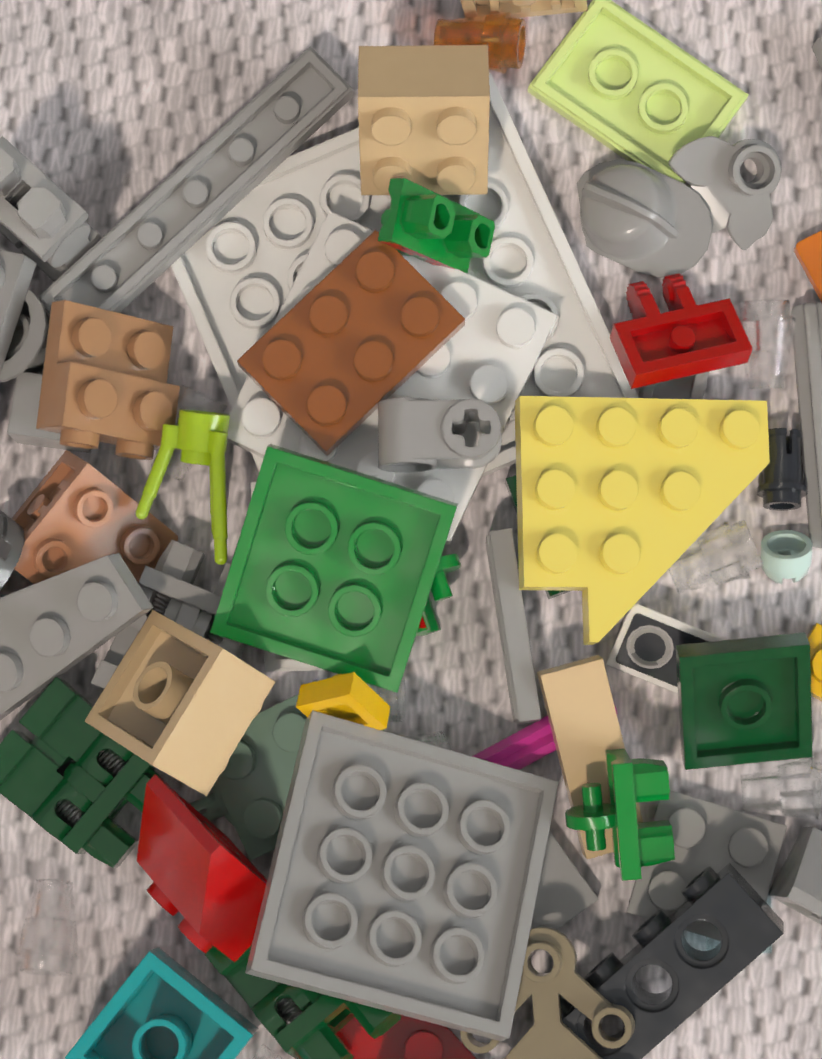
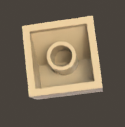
[85,610,275,796]

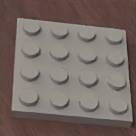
[245,710,558,1041]

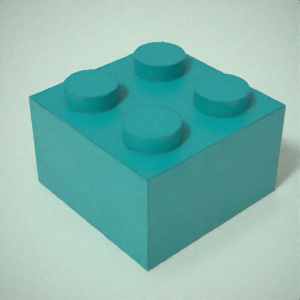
[65,947,259,1059]

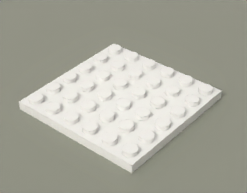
[171,72,639,477]

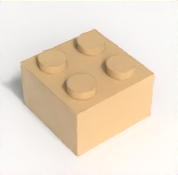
[358,45,490,195]

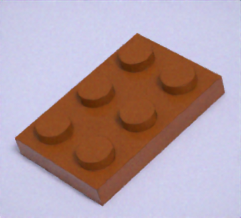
[237,230,465,456]

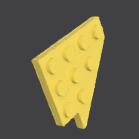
[515,396,770,645]

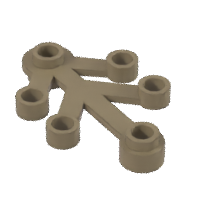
[460,927,635,1059]

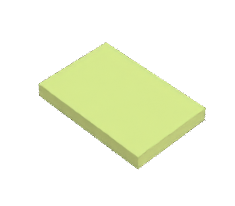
[527,0,749,184]

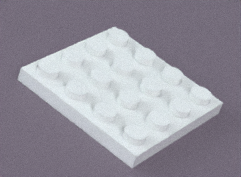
[227,211,557,545]

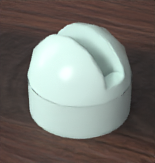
[760,530,812,584]

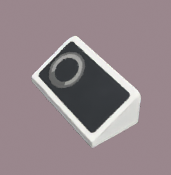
[606,604,726,694]

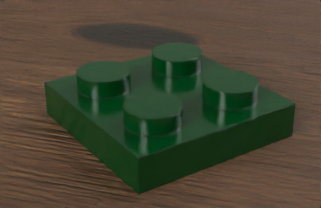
[676,632,813,770]

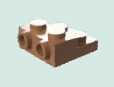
[36,300,180,460]

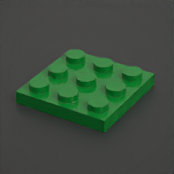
[210,444,458,693]

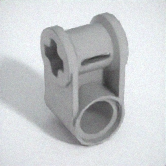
[378,397,502,473]

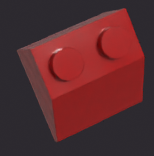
[136,774,267,962]

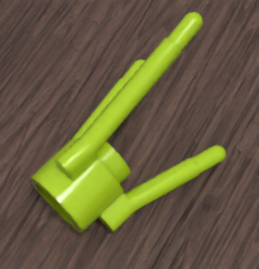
[135,409,230,565]

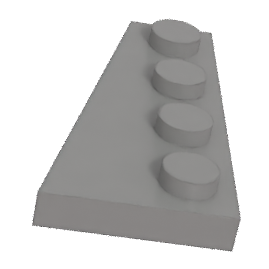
[0,553,154,720]

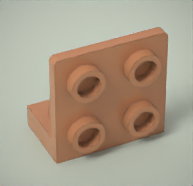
[11,450,178,584]

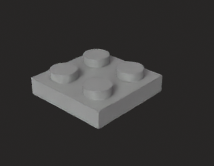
[626,790,787,941]

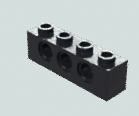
[560,863,784,1059]

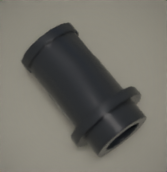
[757,428,808,511]

